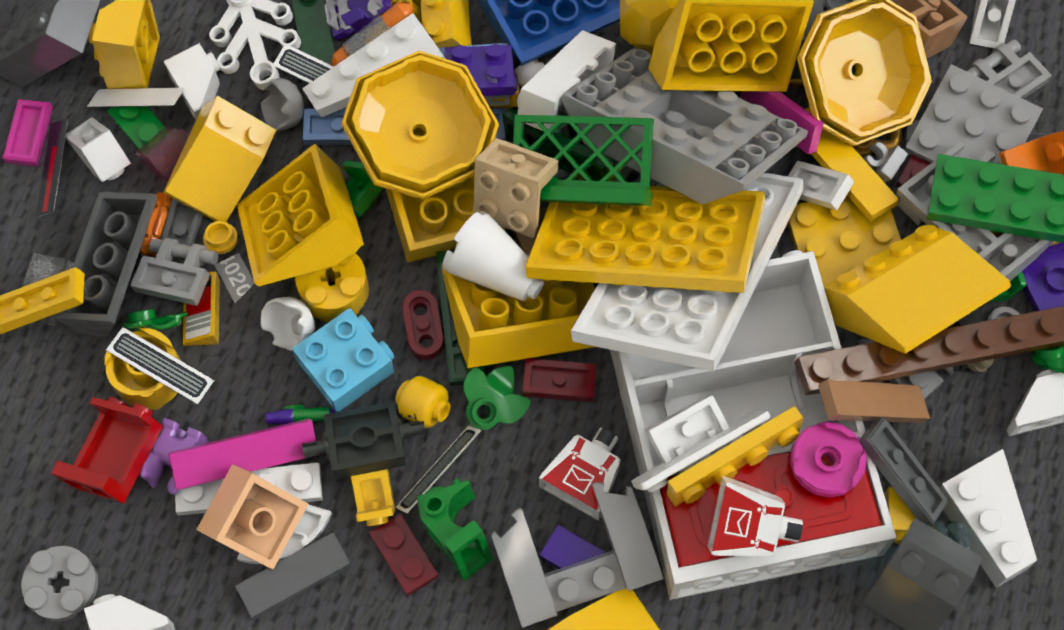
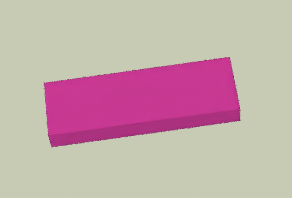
[740,91,824,154]

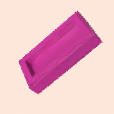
[3,99,53,166]

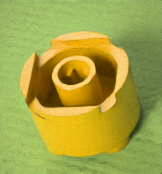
[295,253,369,323]
[104,328,181,410]

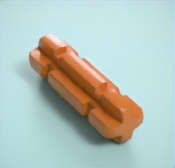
[139,192,172,258]

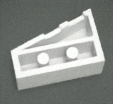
[517,30,616,131]
[939,449,1037,588]

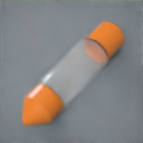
[331,2,414,67]

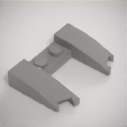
[896,141,1054,281]
[491,482,663,628]

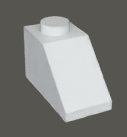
[969,0,1016,48]
[164,43,221,120]
[65,117,131,182]
[1007,369,1064,436]
[84,594,175,630]

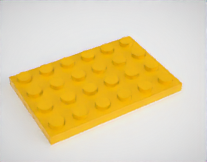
[525,186,765,293]

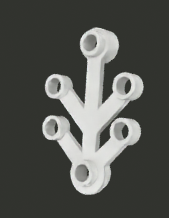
[209,0,301,90]

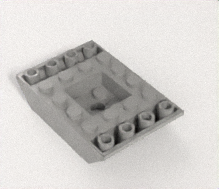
[562,48,808,204]

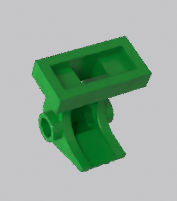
[417,479,493,582]

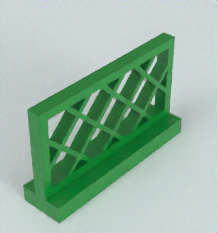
[513,115,654,206]

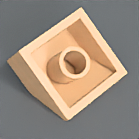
[196,464,308,569]

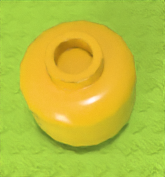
[395,376,451,428]

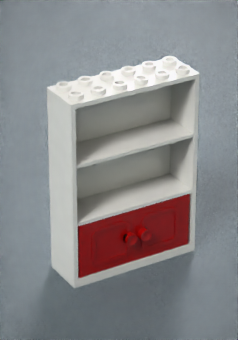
[610,250,896,600]

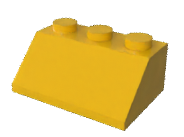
[89,0,160,89]

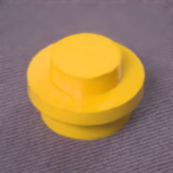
[203,221,238,254]

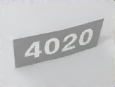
[214,253,255,303]

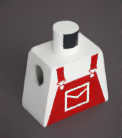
[539,428,621,521]
[708,476,803,557]

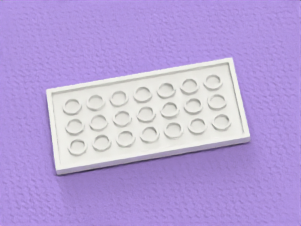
[571,173,803,372]

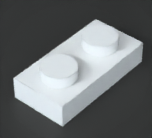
[788,161,854,210]

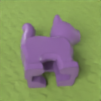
[139,418,209,495]

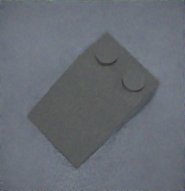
[862,518,982,630]

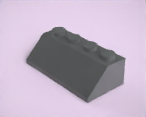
[55,192,158,337]

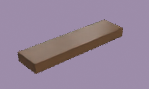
[818,380,930,423]

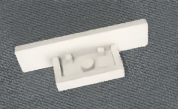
[631,394,771,492]

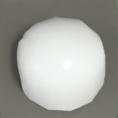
[260,297,315,351]

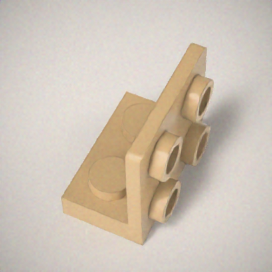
[473,138,558,238]

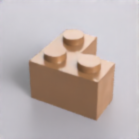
[892,0,968,59]

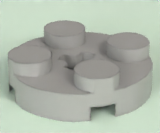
[21,546,98,621]

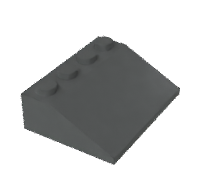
[0,0,100,87]

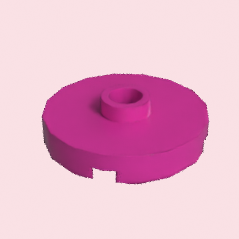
[790,422,867,498]

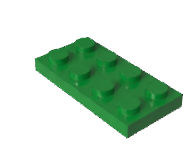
[927,154,1064,243]

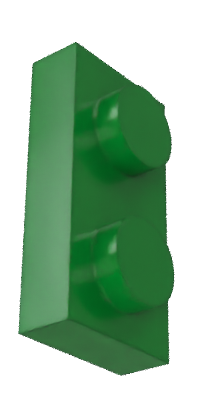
[107,106,175,161]

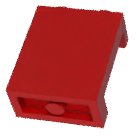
[51,396,163,504]

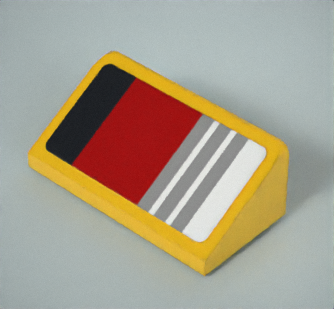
[183,272,220,346]

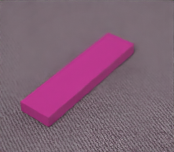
[168,418,316,490]

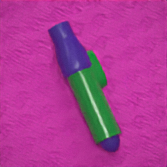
[266,405,336,425]

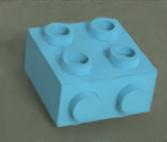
[292,308,395,412]

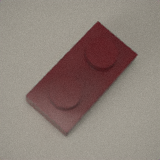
[522,358,596,402]
[370,514,439,597]

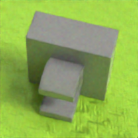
[863,142,908,183]

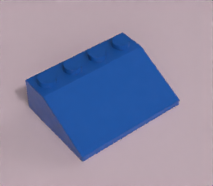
[477,0,620,66]

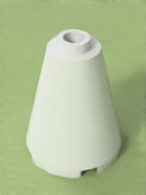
[442,210,545,301]

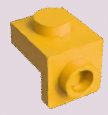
[351,469,396,526]

